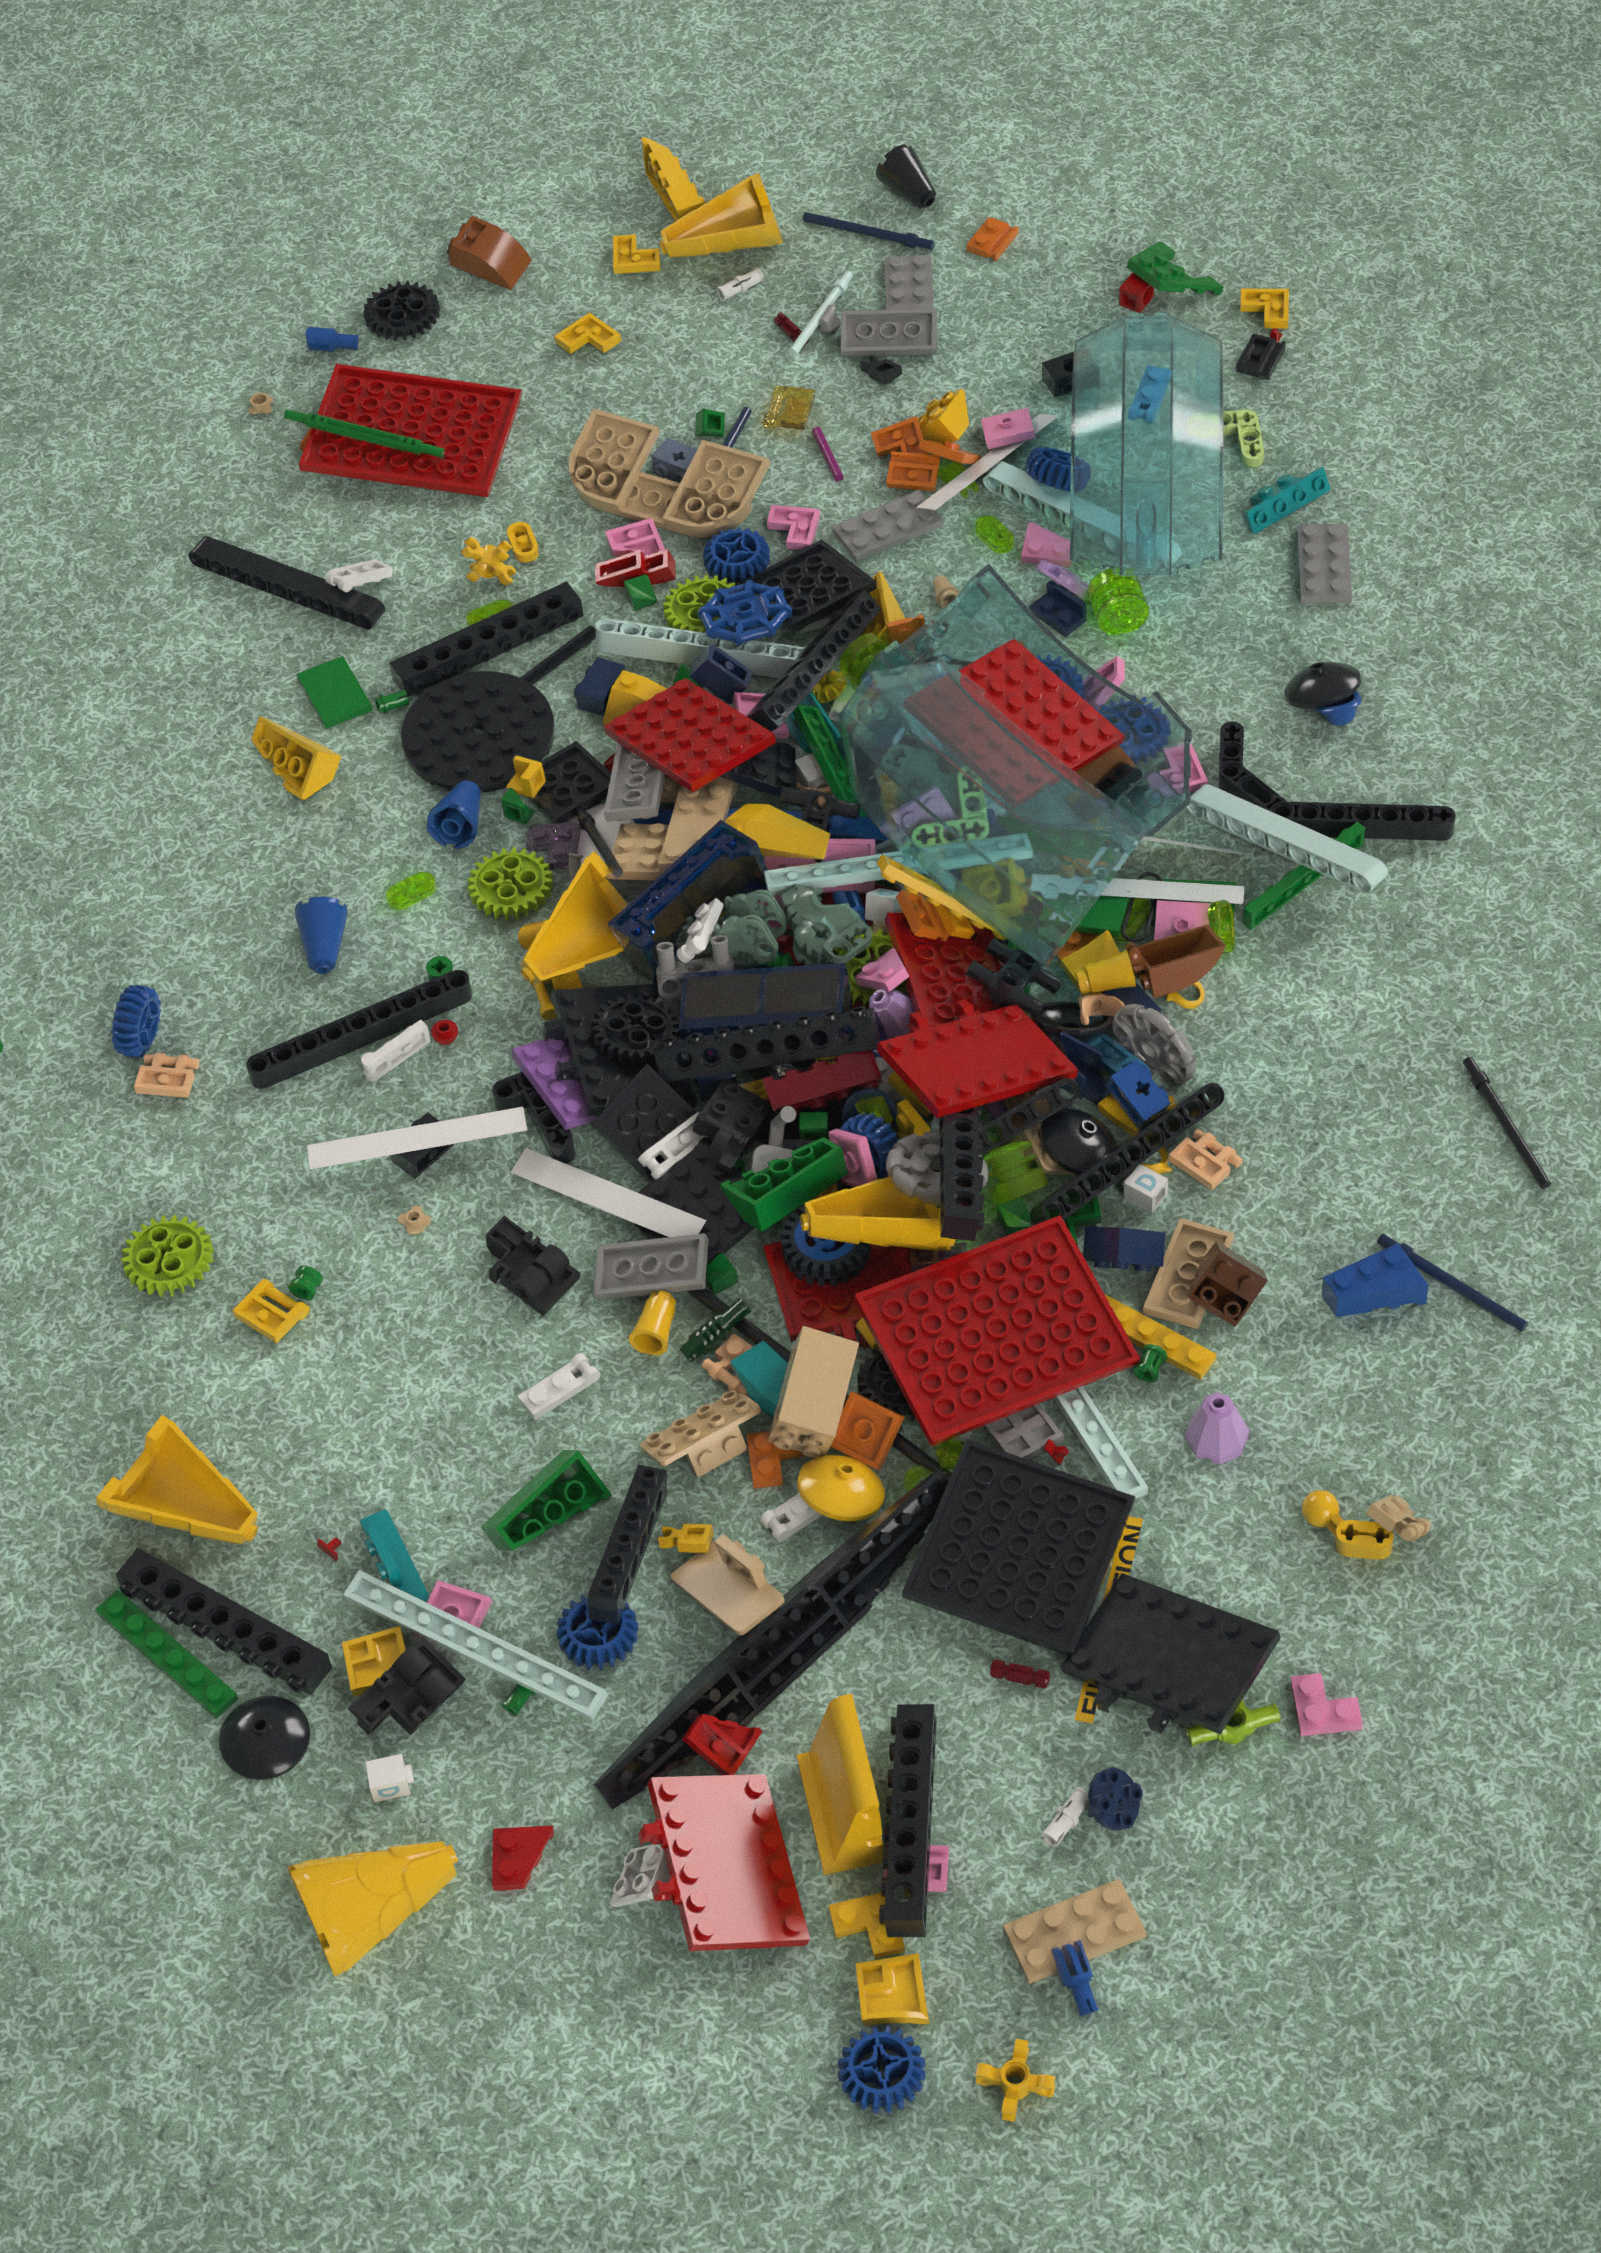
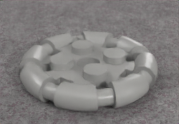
[1112,1004,1196,1086]
[886,1132,988,1206]

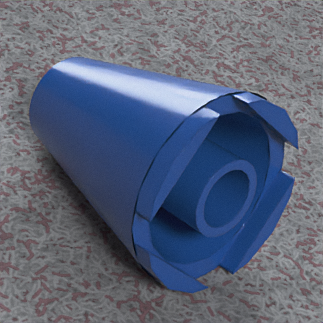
[427,780,481,849]
[295,896,348,974]

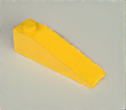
[720,803,830,859]

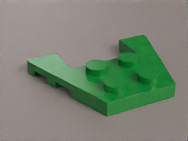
[1126,241,1224,295]

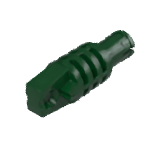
[680,1298,752,1362]

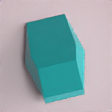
[730,1341,788,1418]

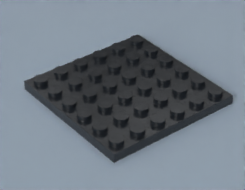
[902,1439,1136,1656]

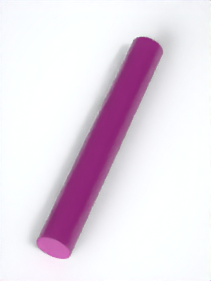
[812,427,844,482]

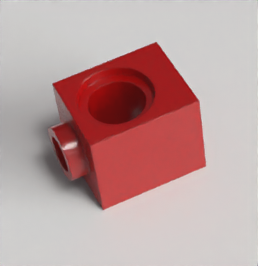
[1119,272,1154,313]

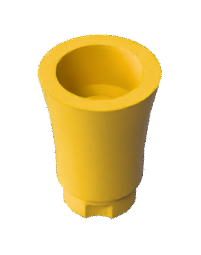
[1075,950,1136,995]
[629,1290,676,1356]

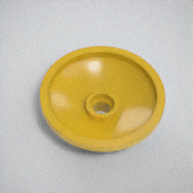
[797,1455,885,1521]

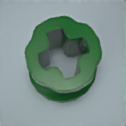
[1133,1344,1168,1383]

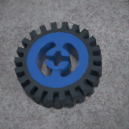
[781,1205,871,1286]

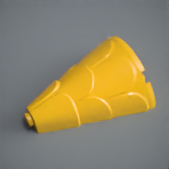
[659,173,783,258]
[520,851,663,984]
[800,1177,955,1252]
[96,1415,258,1545]
[287,1841,458,1977]

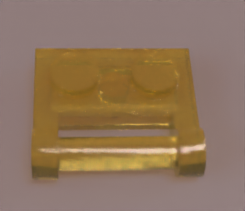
[762,386,816,430]

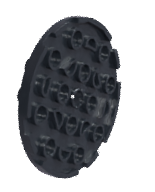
[401,671,555,793]

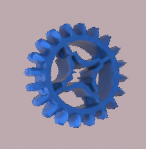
[1025,447,1093,492]
[703,526,770,584]
[111,985,161,1058]
[840,1112,899,1179]
[556,1594,639,1671]
[838,2025,926,2114]

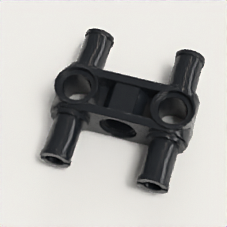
[780,787,861,863]
[965,938,1064,1018]

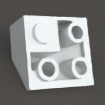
[610,1844,670,1907]

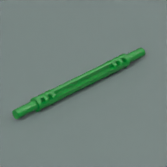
[284,409,445,458]

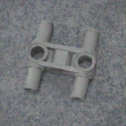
[656,935,737,1019]

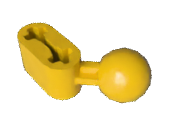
[1301,1490,1394,1560]

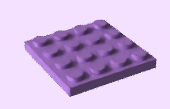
[511,1039,597,1130]

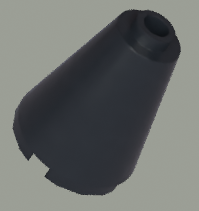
[876,144,936,208]

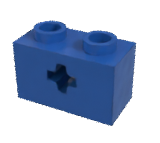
[1105,1059,1170,1130]

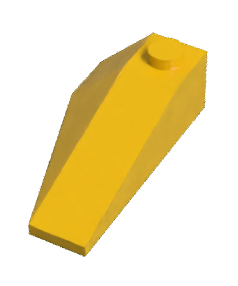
[854,571,905,662]
[603,670,667,725]
[251,716,341,800]

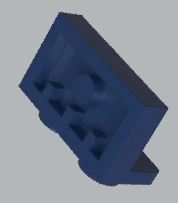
[1029,580,1087,637]

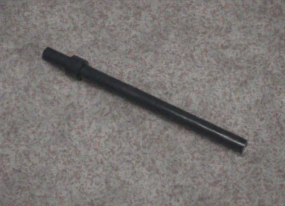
[575,807,623,877]
[1463,1057,1551,1189]

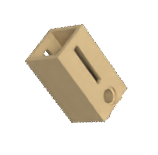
[767,1326,859,1458]

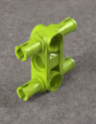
[1186,1699,1281,1747]

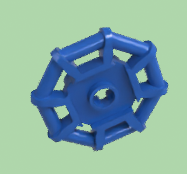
[698,580,792,646]

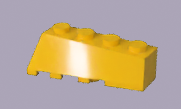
[641,137,705,221]

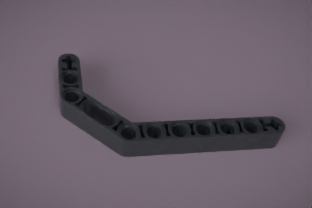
[1218,721,1456,841]

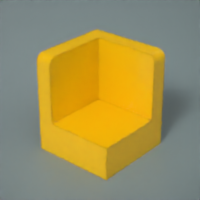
[507,756,546,798]

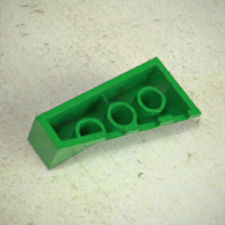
[720,1137,848,1232]
[481,1450,612,1551]

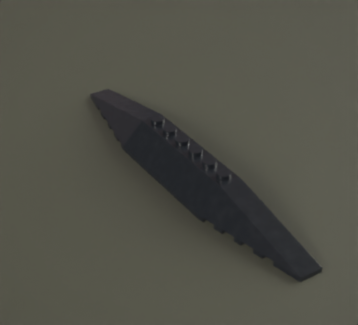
[593,1469,948,1809]

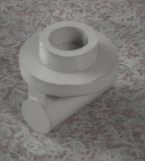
[817,305,840,333]

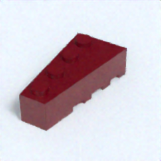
[763,1050,884,1118]

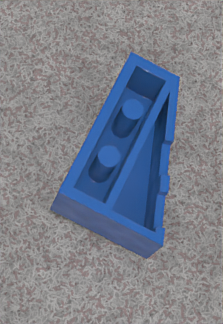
[1322,1243,1428,1317]

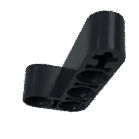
[492,1072,576,1164]

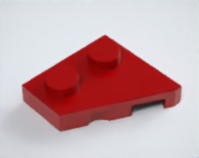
[682,1714,763,1775]
[492,1825,554,1891]

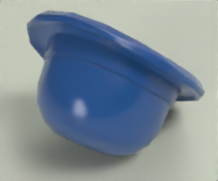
[1315,691,1362,726]

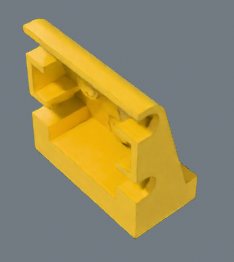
[797,1694,884,1875]

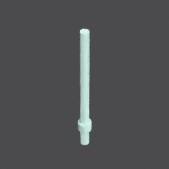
[788,271,853,357]

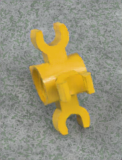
[461,537,516,586]
[975,2039,1056,2122]

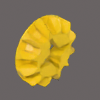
[811,670,847,704]

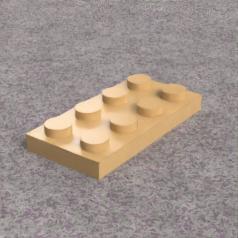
[1143,1218,1234,1329]
[1003,1879,1146,1984]

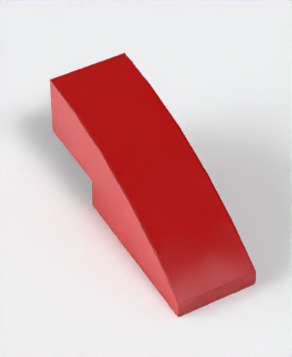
[595,549,676,587]

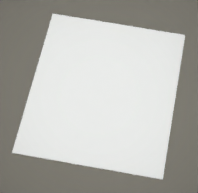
[568,803,634,865]

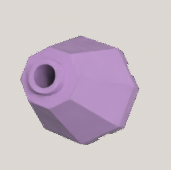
[869,989,915,1040]
[1185,1393,1249,1464]

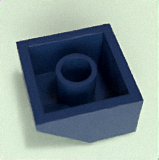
[1083,1226,1166,1272]

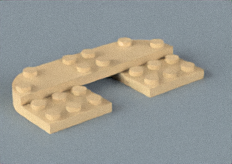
[569,408,770,538]
[607,774,739,881]

